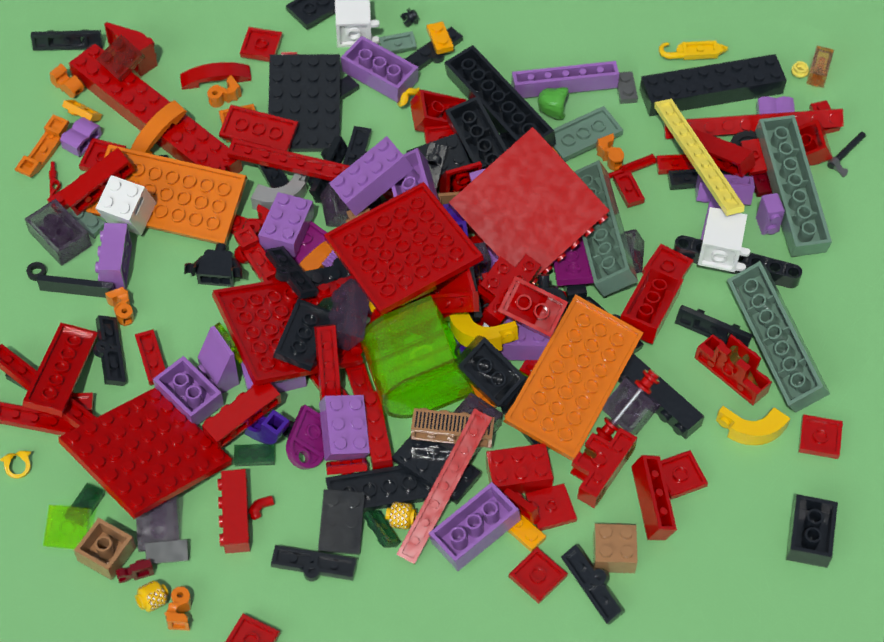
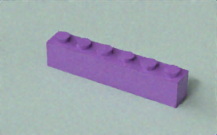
[511,61,619,98]

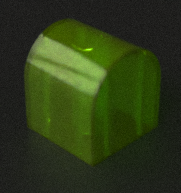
[360,295,475,418]

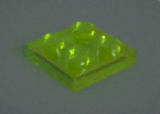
[43,505,91,549]

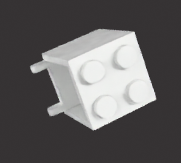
[335,0,380,48]
[95,175,156,235]
[698,207,750,272]

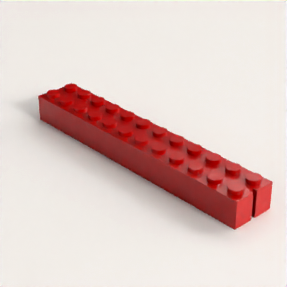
[69,44,243,174]

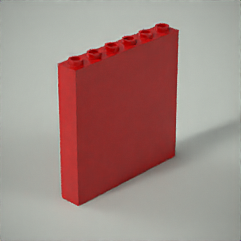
[448,127,610,285]

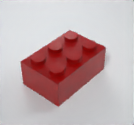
[485,444,553,494]

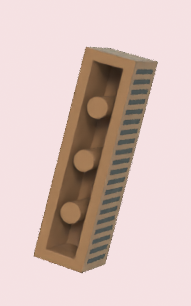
[411,408,495,448]

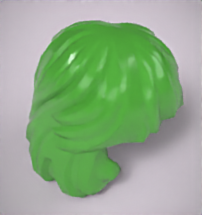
[538,87,569,120]

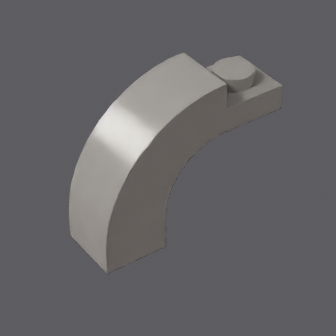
[251,173,308,210]

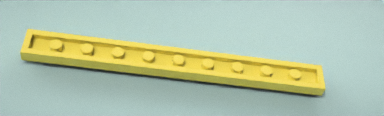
[655,99,744,216]

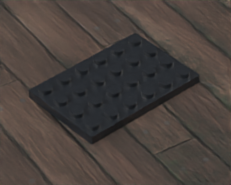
[268,54,340,152]

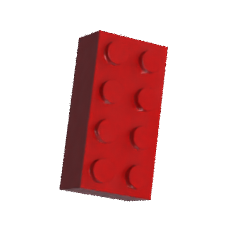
[620,265,684,344]

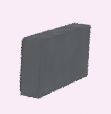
[145,539,189,564]

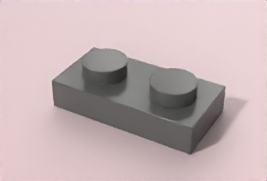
[617,71,638,104]

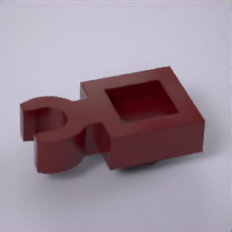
[115,559,154,583]

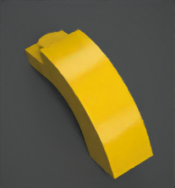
[449,312,518,351]
[716,406,790,445]

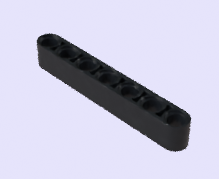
[673,235,802,288]

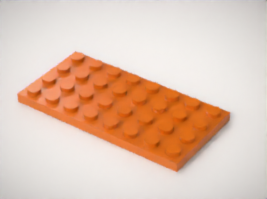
[86,145,247,245]
[503,294,644,461]

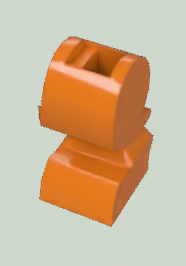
[50,63,84,98]
[207,75,242,108]
[596,134,624,171]
[105,287,135,326]
[165,586,192,631]

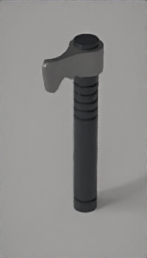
[827,132,866,177]

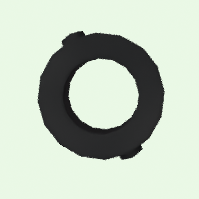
[26,262,46,281]

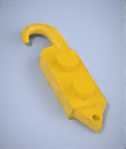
[659,40,728,60]

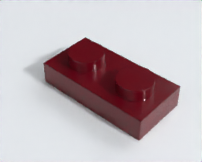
[750,172,773,197]

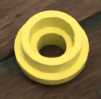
[791,61,809,78]

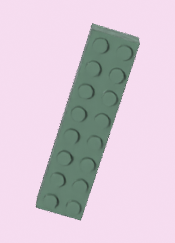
[755,115,832,257]
[574,160,638,296]
[727,261,830,413]

